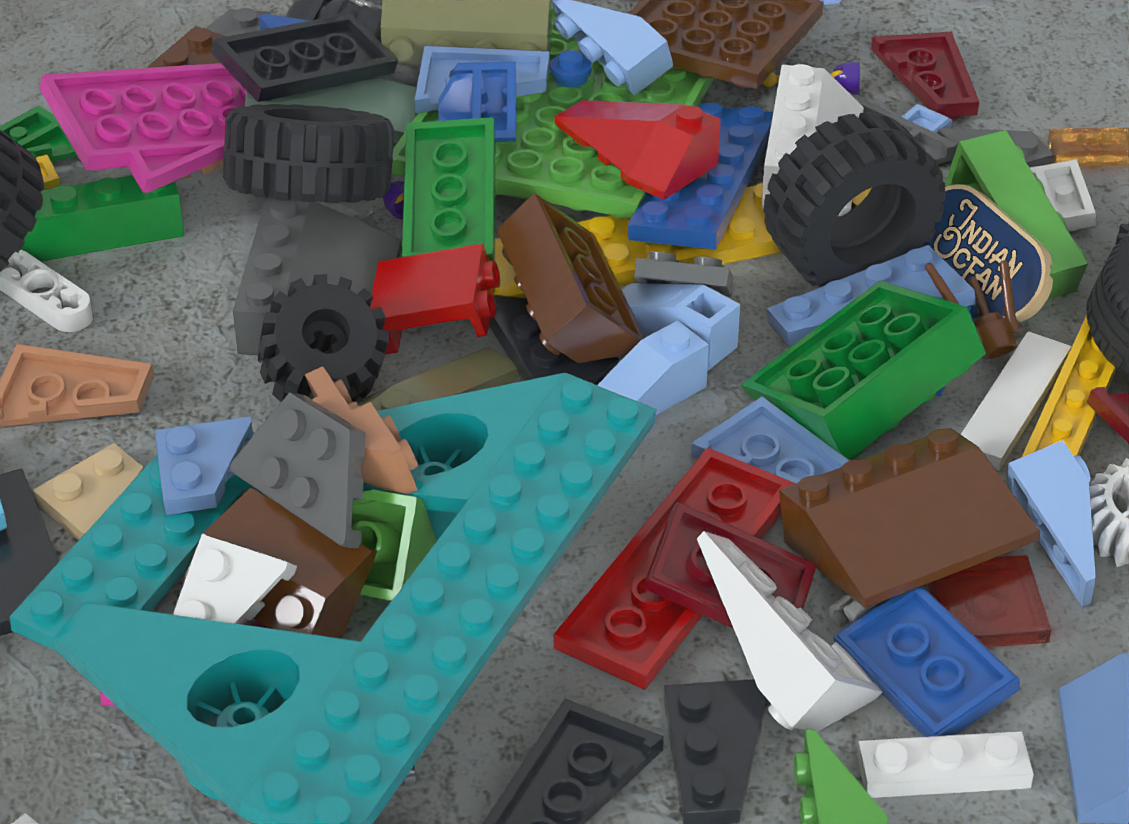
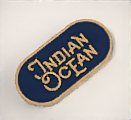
[921,184,1053,322]

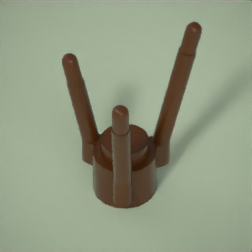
[925,260,1021,359]

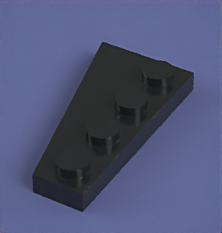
[483,699,664,824]

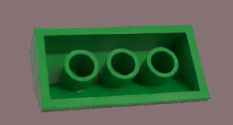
[21,175,184,262]

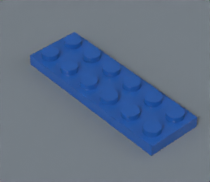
[628,103,773,249]

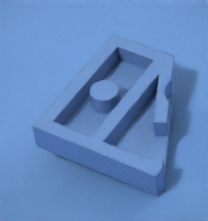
[155,416,253,515]

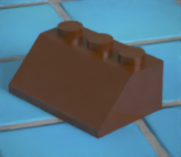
[184,488,378,639]

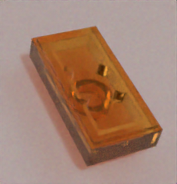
[1048,127,1129,168]

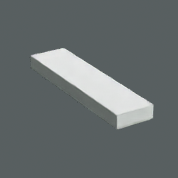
[961,331,1072,471]

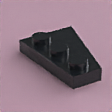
[664,679,768,824]

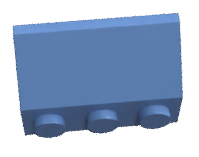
[1058,653,1129,824]

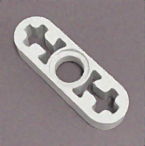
[0,250,93,332]

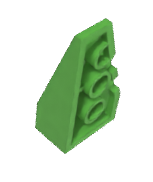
[352,490,437,601]

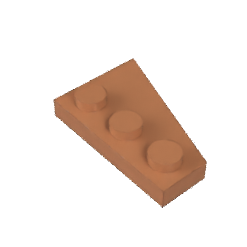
[0,344,154,427]

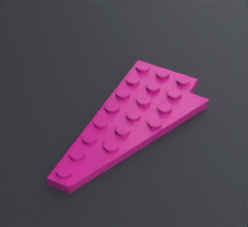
[39,63,246,193]

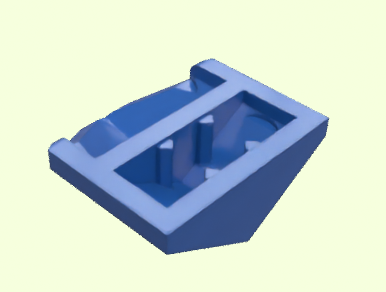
[438,62,517,142]

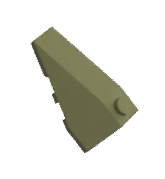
[357,347,520,411]

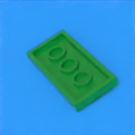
[402,117,496,261]

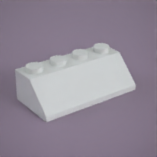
[762,64,864,216]

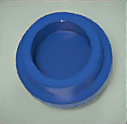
[550,51,592,88]

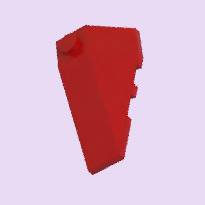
[554,100,721,200]

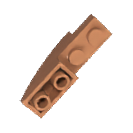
[305,366,418,494]

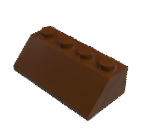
[497,193,645,363]

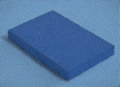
[833,586,1020,737]

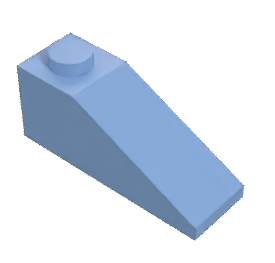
[598,320,709,415]
[1006,440,1096,607]

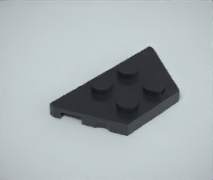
[489,295,619,385]

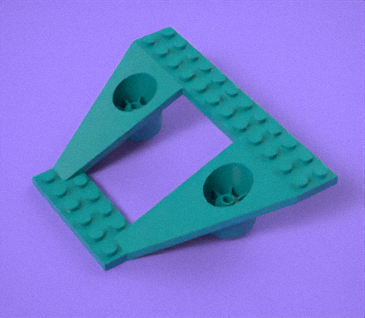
[10,373,656,824]

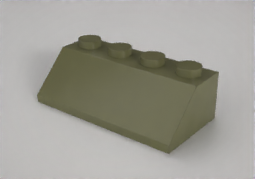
[381,0,552,66]

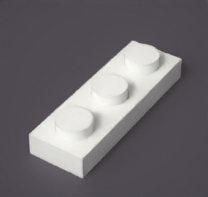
[857,731,1034,798]

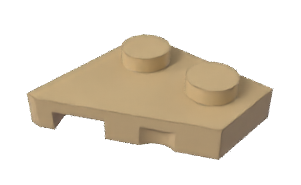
[33,443,144,541]

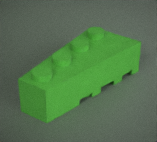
[945,130,1088,299]

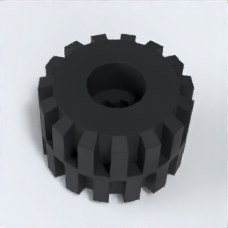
[258,274,389,402]

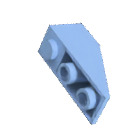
[551,0,673,96]
[622,283,740,370]

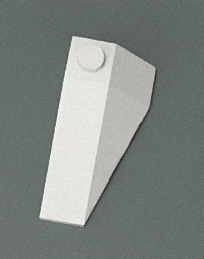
[697,531,883,732]

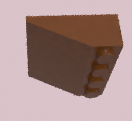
[779,428,1040,608]

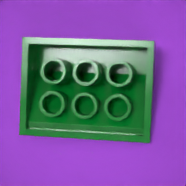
[741,280,986,460]

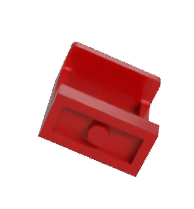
[370,243,500,355]

